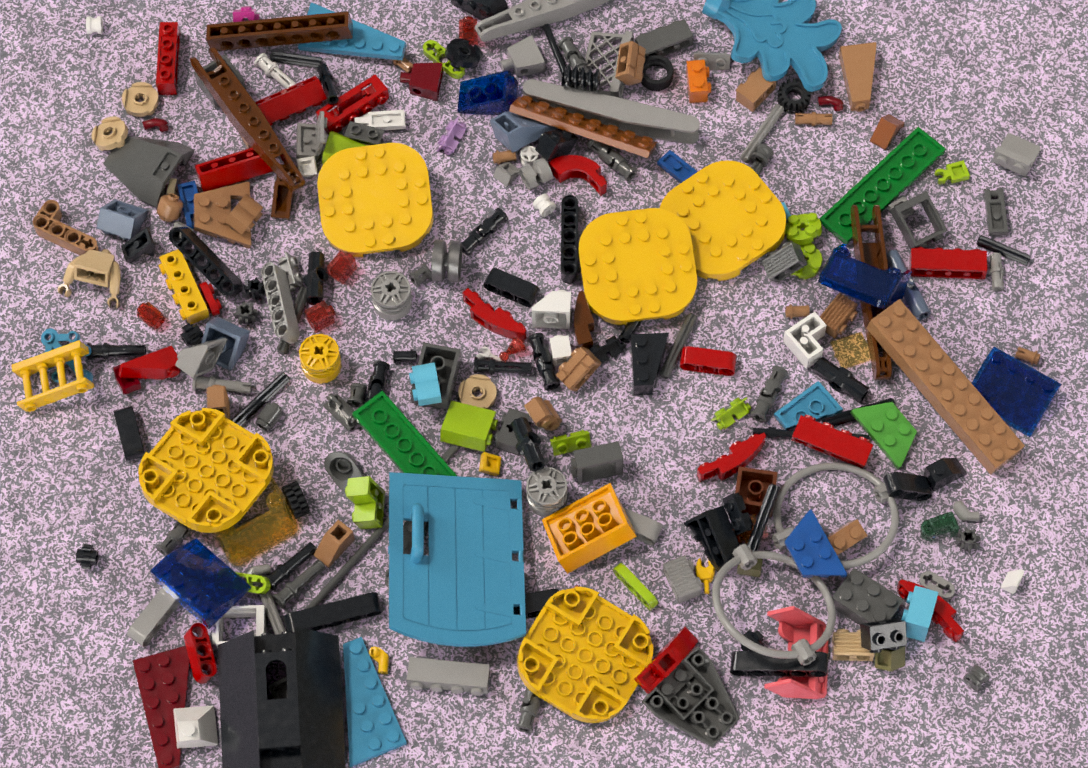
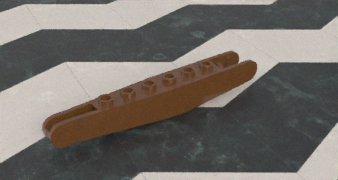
[190,47,305,192]
[851,205,892,380]

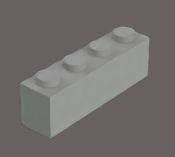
[407,657,490,696]

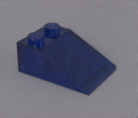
[457,70,518,115]

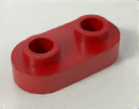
[199,281,222,317]

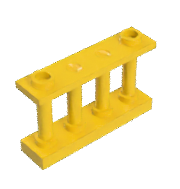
[11,340,95,412]

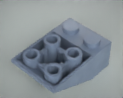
[490,111,556,153]

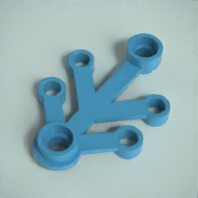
[41,328,93,383]

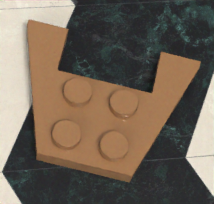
[193,182,251,248]

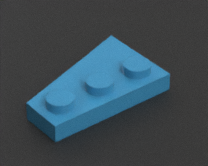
[774,381,843,430]

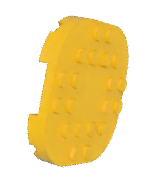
[317,143,434,257]
[660,160,786,281]
[579,208,697,325]
[138,408,274,533]
[517,587,654,723]

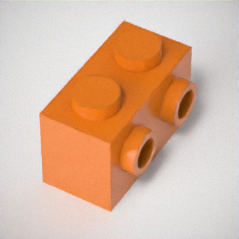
[686,60,711,103]

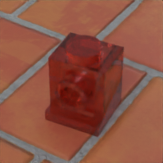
[459,16,478,45]

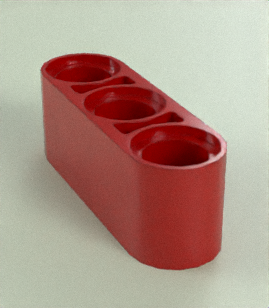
[680,346,737,376]
[184,623,217,684]

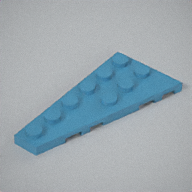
[298,2,407,61]
[343,637,407,767]

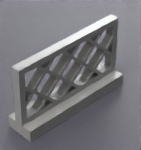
[578,31,635,98]

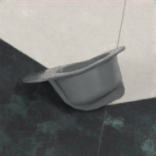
[324,452,363,492]

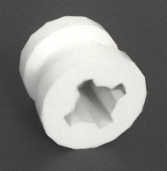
[86,16,103,34]
[520,146,539,167]
[533,194,556,217]

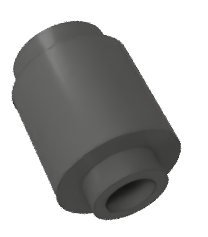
[255,402,283,432]

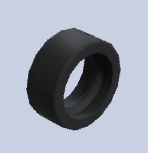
[641,55,674,91]

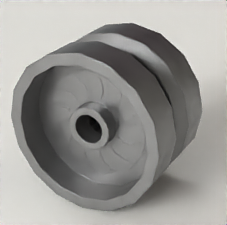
[431,240,462,283]

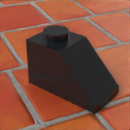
[923,458,967,492]

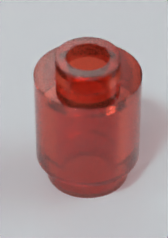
[137,302,165,329]

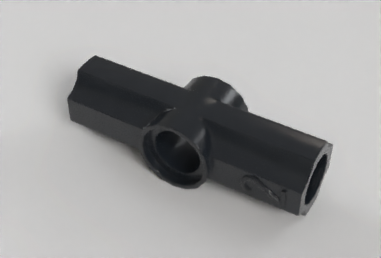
[303,251,328,305]
[813,357,870,403]
[511,417,546,472]

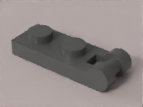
[983,188,1008,236]

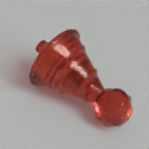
[499,337,526,361]

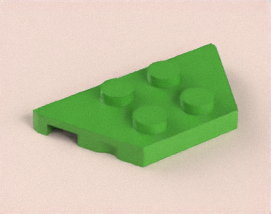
[850,402,917,469]

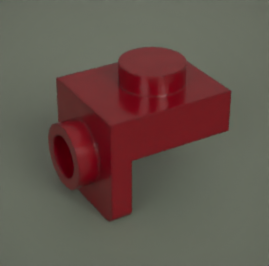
[113,365,141,395]

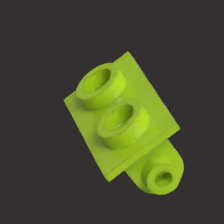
[711,397,751,430]
[550,430,591,456]

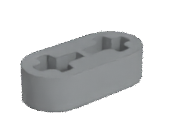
[919,571,955,601]

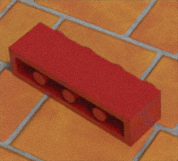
[255,76,327,126]
[195,148,273,192]
[909,247,987,279]
[791,415,873,469]

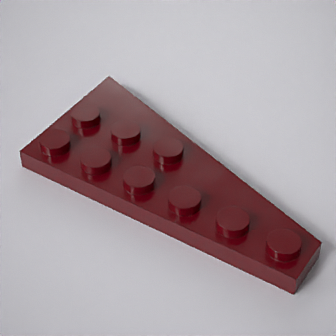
[132,646,190,768]

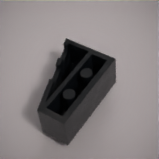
[451,0,509,20]
[631,333,669,396]
[684,506,739,572]

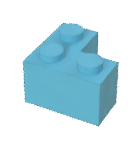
[901,585,939,642]

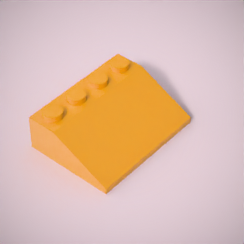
[542,483,637,574]

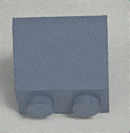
[96,199,149,240]
[201,317,250,371]

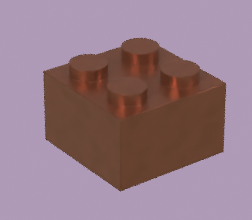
[735,467,778,517]

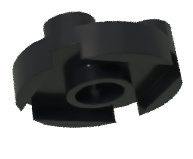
[445,38,482,68]

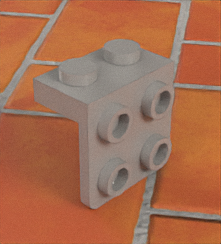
[296,111,327,160]
[992,133,1041,177]

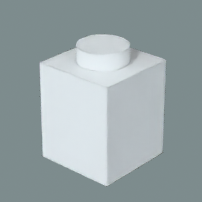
[550,335,572,366]

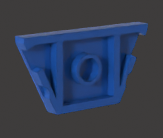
[784,509,847,578]

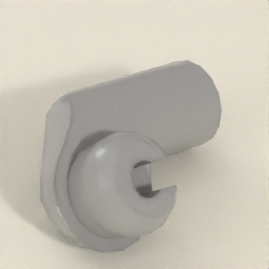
[953,500,980,522]
[244,564,271,586]

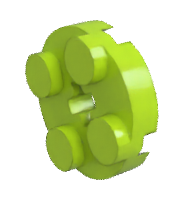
[785,213,823,245]
[792,243,822,279]

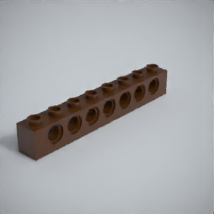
[206,11,353,51]

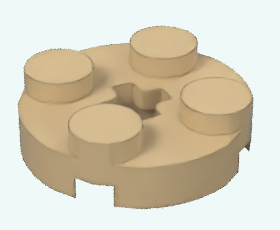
[122,82,159,117]
[91,116,128,151]
[458,374,497,409]

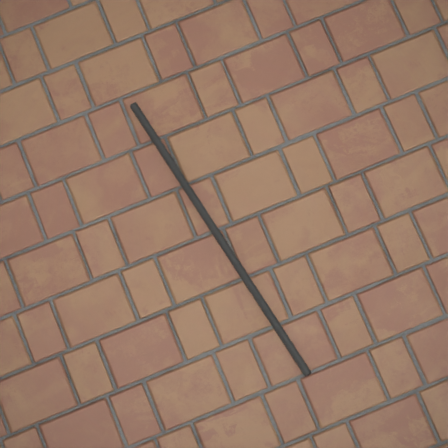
[286,445,461,631]

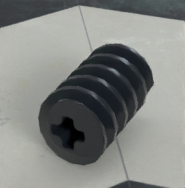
[561,64,601,92]

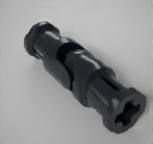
[462,208,509,256]
[527,333,560,391]
[365,361,390,402]

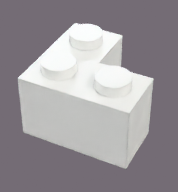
[783,311,827,369]

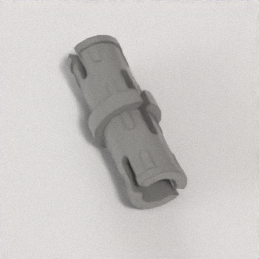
[989,253,1004,292]

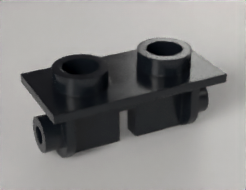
[589,335,626,363]
[722,492,753,536]

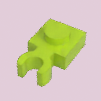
[934,160,970,185]

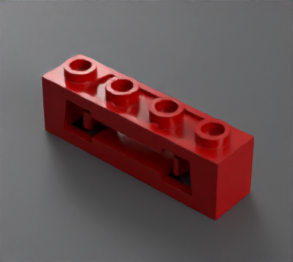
[156,22,181,95]
[316,74,389,135]

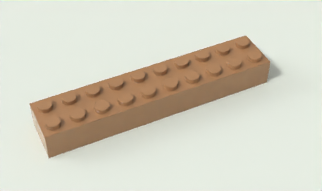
[867,299,1025,475]

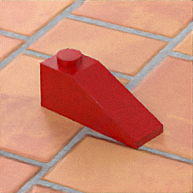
[118,345,181,380]

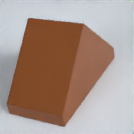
[870,114,904,150]

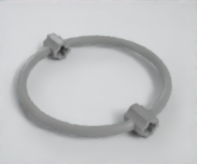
[772,463,899,569]
[712,544,836,666]

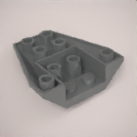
[103,136,195,209]
[641,646,740,747]

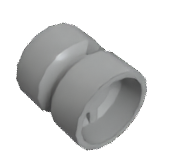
[519,157,553,190]

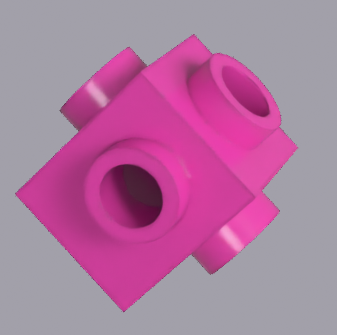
[233,6,260,22]

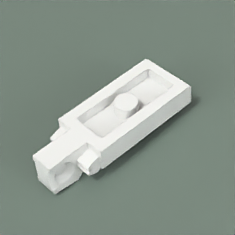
[354,110,406,130]

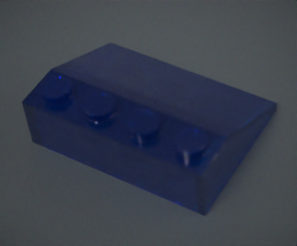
[972,347,1061,437]
[150,538,251,629]

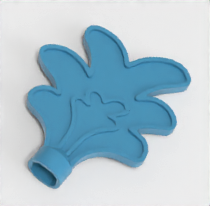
[702,0,842,92]

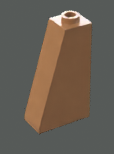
[839,42,877,112]

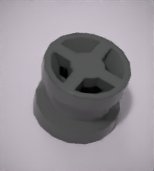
[751,144,774,167]
[963,665,990,691]

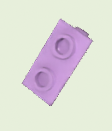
[437,116,466,155]

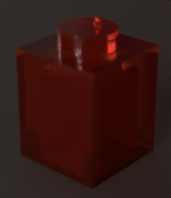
[327,250,357,284]
[304,300,336,333]

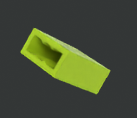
[440,400,498,452]

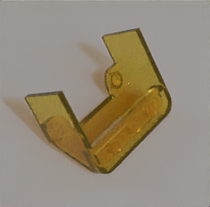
[211,477,298,566]

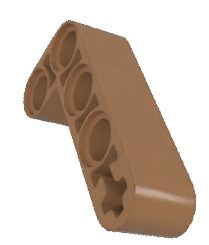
[33,200,100,255]

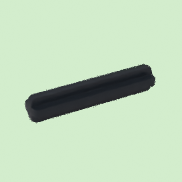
[270,51,323,68]
[977,235,1031,265]

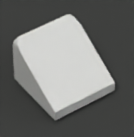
[1001,569,1024,594]

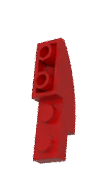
[462,288,527,341]
[697,433,766,482]
[897,579,964,642]
[634,626,699,694]

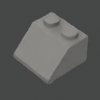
[175,338,227,378]

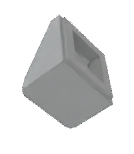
[493,162,520,186]

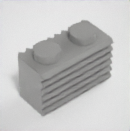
[663,555,703,604]

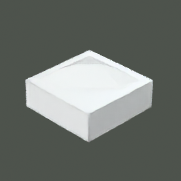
[297,156,318,178]

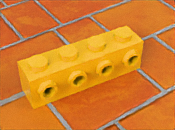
[158,249,210,325]

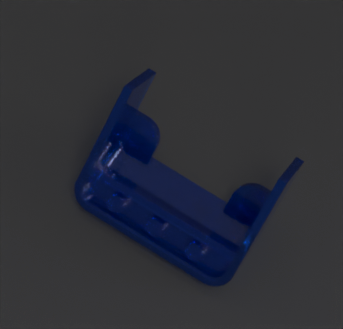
[818,243,912,309]

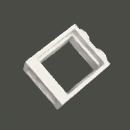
[212,605,266,650]

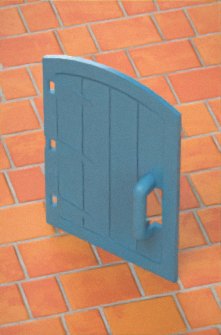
[388,472,526,647]

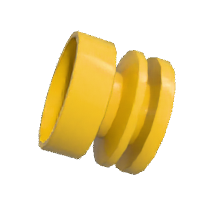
[299,334,342,384]

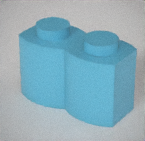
[409,362,442,406]

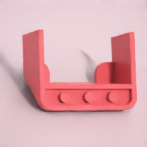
[764,606,828,699]

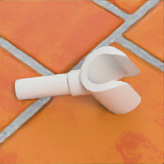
[476,347,504,361]

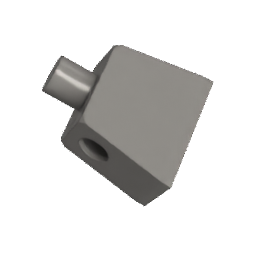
[500,35,545,77]

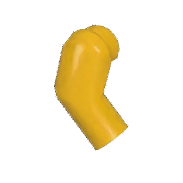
[369,646,389,674]

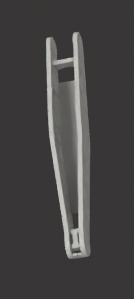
[475,0,611,42]
[523,79,700,144]

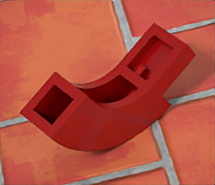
[549,155,607,196]

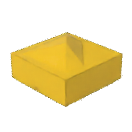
[479,452,501,476]

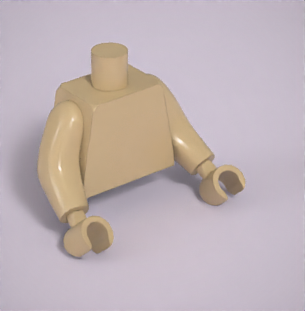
[58,249,121,308]

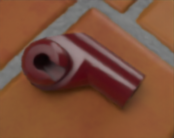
[818,96,844,111]
[142,118,169,132]

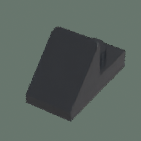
[121,227,154,263]

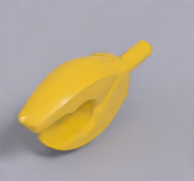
[695,558,716,594]

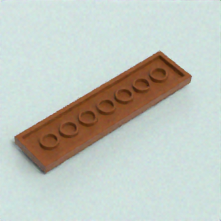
[509,96,657,158]

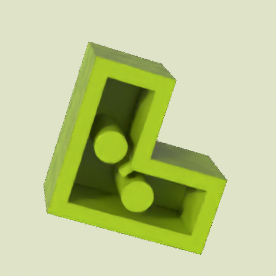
[345,476,386,529]

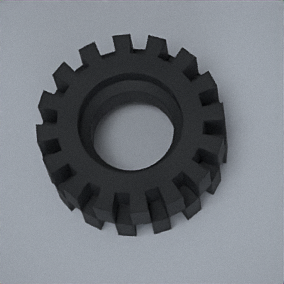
[777,79,811,114]
[282,481,310,519]

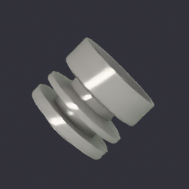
[371,271,412,321]
[526,467,567,517]

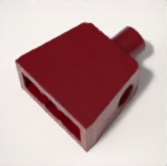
[400,63,443,101]

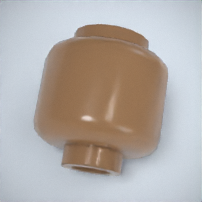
[157,193,183,222]

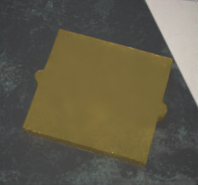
[830,332,871,368]

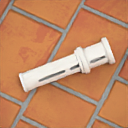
[254,53,296,88]

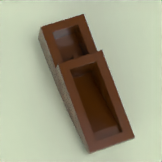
[271,164,298,219]
[574,290,594,349]

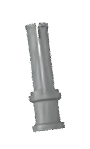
[192,375,252,395]

